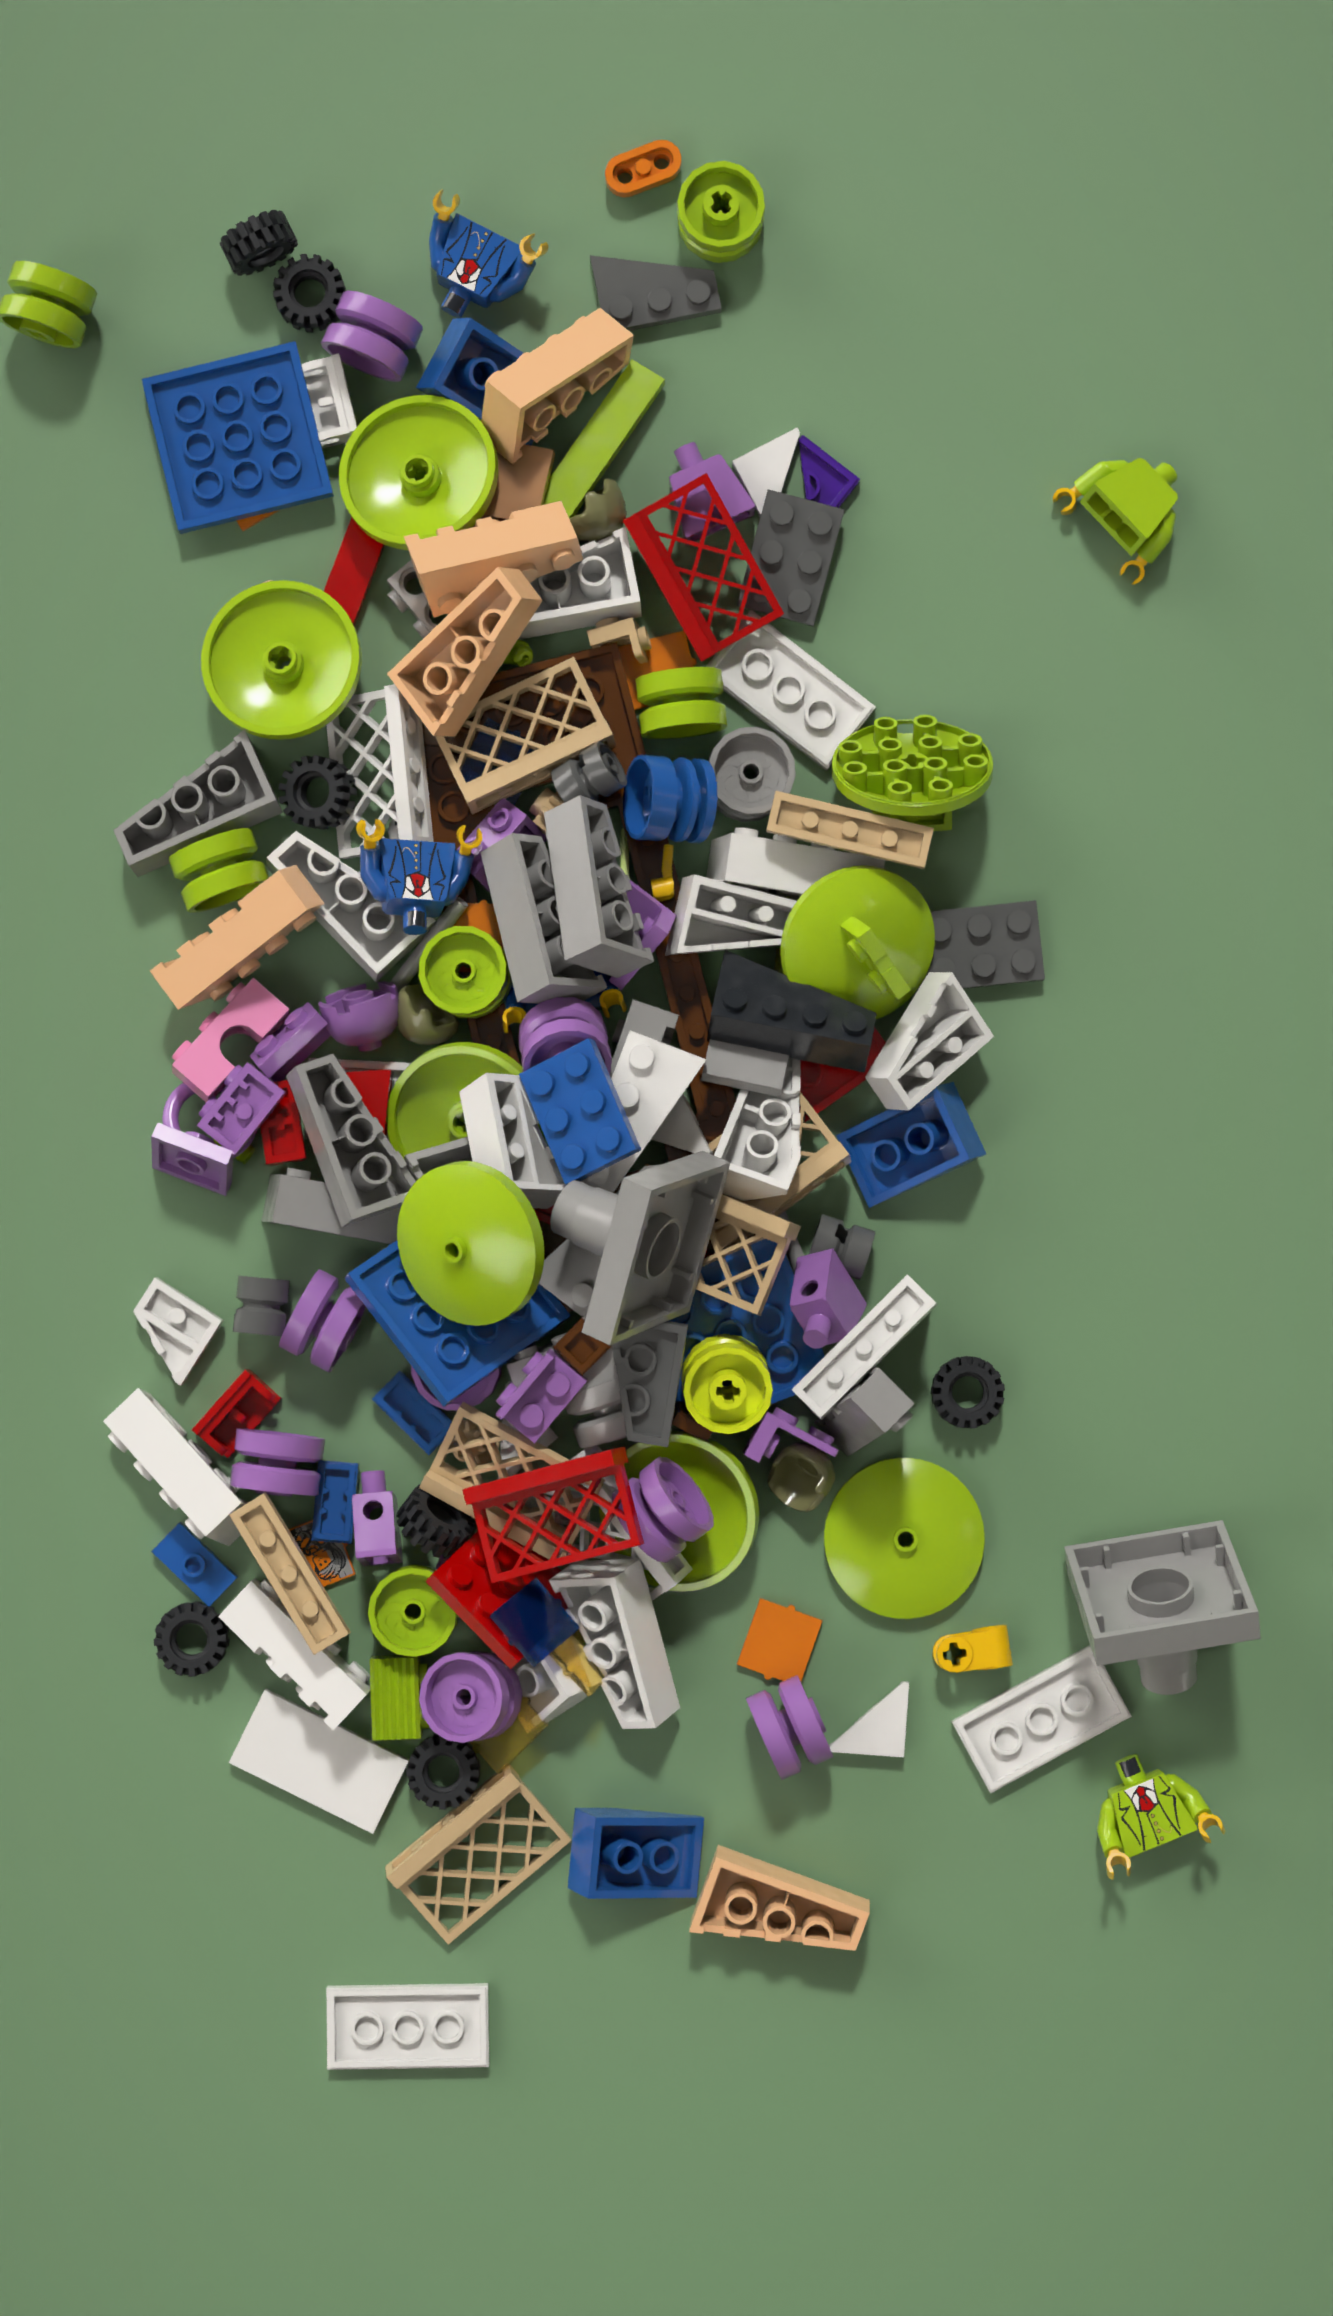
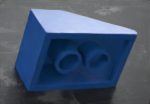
[416,318,534,445]
[836,1082,986,1208]
[568,1808,704,1899]

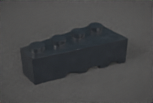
[706,950,877,1073]

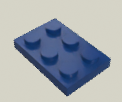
[519,1038,641,1185]

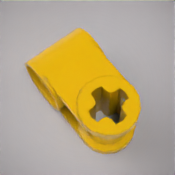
[932,1625,1013,1673]

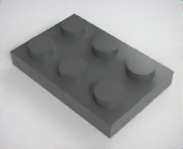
[737,489,845,627]
[924,900,1045,989]

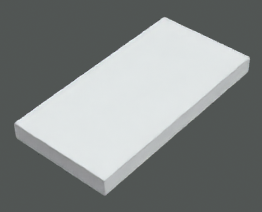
[706,610,876,771]
[951,1645,1132,1793]
[229,1689,409,1834]
[326,1983,490,2070]

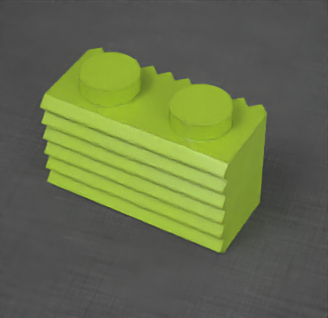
[369,1655,430,1741]

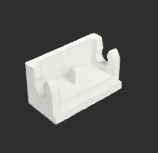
[302,353,357,448]

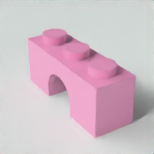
[172,978,289,1102]

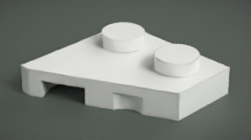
[133,1277,224,1386]

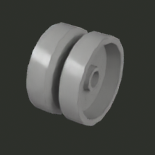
[708,727,796,822]
[565,1378,627,1448]

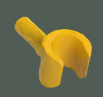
[651,844,674,901]

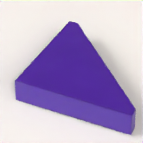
[799,435,860,508]

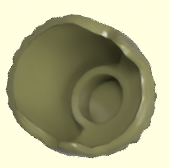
[569,479,627,543]
[397,984,459,1045]
[767,1443,835,1512]

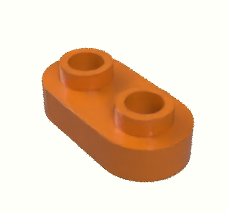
[605,140,681,198]

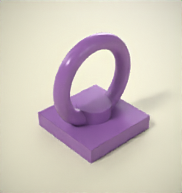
[151,1083,257,1196]

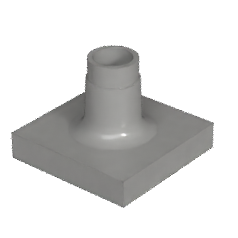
[550,1151,731,1345]
[1064,1520,1261,1695]

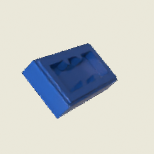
[372,1370,452,1455]
[311,1460,360,1544]
[151,1522,238,1607]

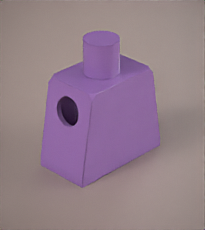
[669,442,755,546]
[790,1248,867,1348]
[352,1470,403,1566]

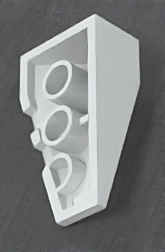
[714,1058,801,1201]

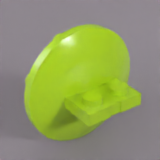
[832,715,993,831]
[780,865,935,1019]

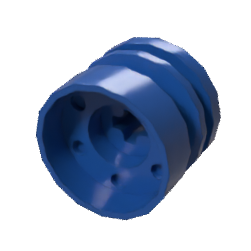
[623,755,718,843]

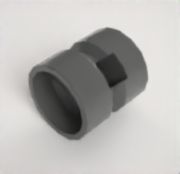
[551,741,627,803]
[808,1214,876,1280]
[233,1276,290,1336]

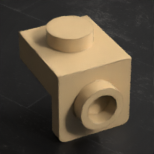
[587,617,652,664]

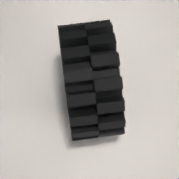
[220,210,298,276]
[273,254,346,333]
[278,755,357,830]
[930,1356,1005,1429]
[396,1484,475,1558]
[154,1602,230,1677]
[406,1734,481,1810]

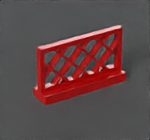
[623,473,784,662]
[462,1447,644,1583]

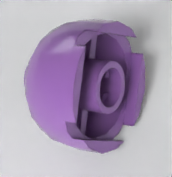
[318,981,398,1052]

